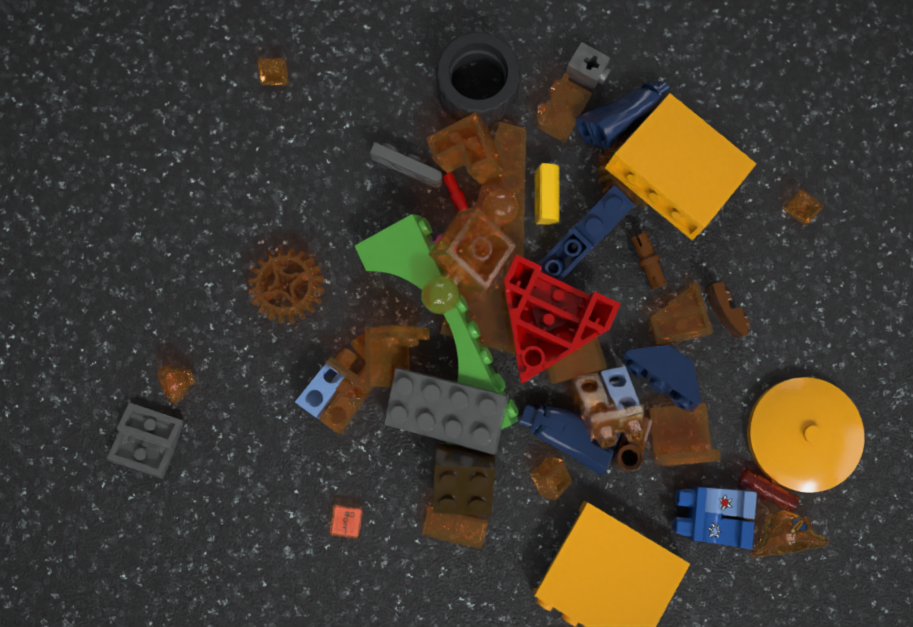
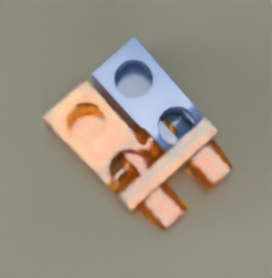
[295,348,379,436]
[571,366,644,448]

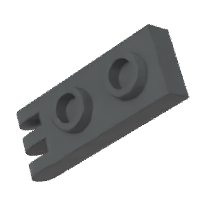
[370,143,442,188]

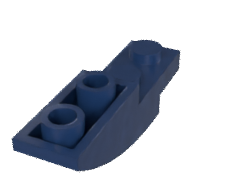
[538,185,636,281]

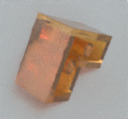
[426,112,505,184]

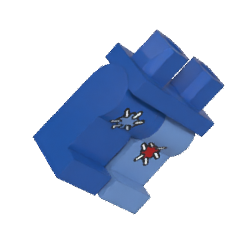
[672,486,757,549]

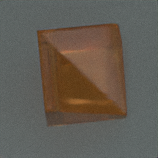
[530,457,573,500]

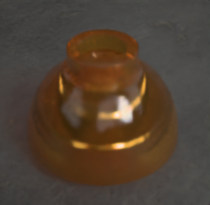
[157,365,195,404]

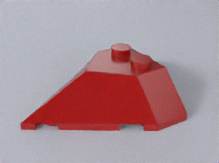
[503,254,621,384]

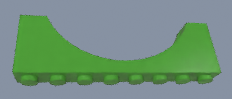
[355,214,518,445]

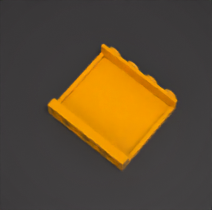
[605,94,756,240]
[532,501,690,627]

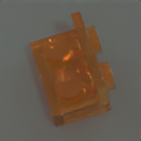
[536,73,592,143]

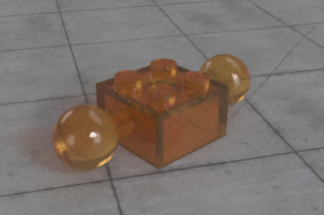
[421,189,519,314]

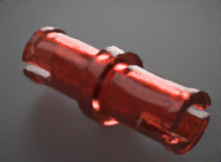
[738,468,799,512]

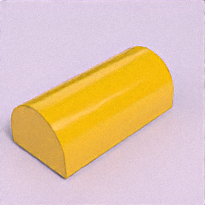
[534,163,559,225]

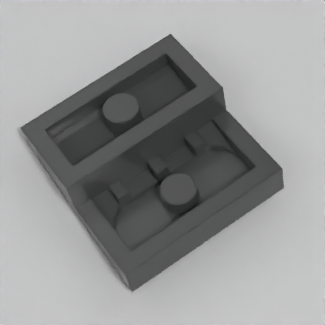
[107,403,183,479]

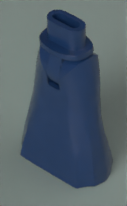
[575,80,670,150]
[519,403,623,476]

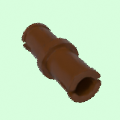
[630,232,668,290]

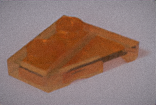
[649,282,713,346]

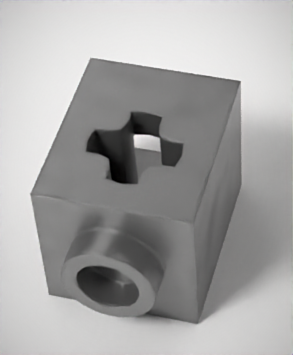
[565,42,610,90]

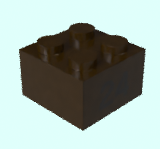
[433,444,495,516]

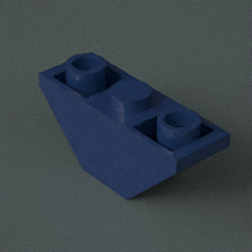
[621,345,701,412]

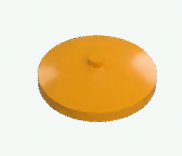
[747,377,864,492]

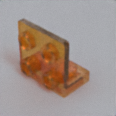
[365,325,430,387]
[649,403,721,466]

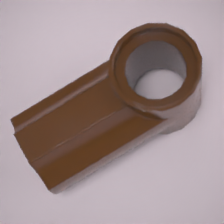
[612,416,652,471]

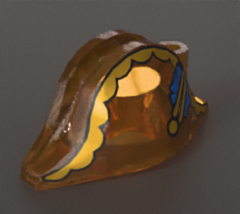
[750,511,830,558]

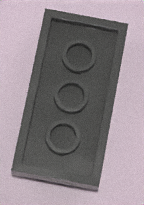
[384,368,509,454]

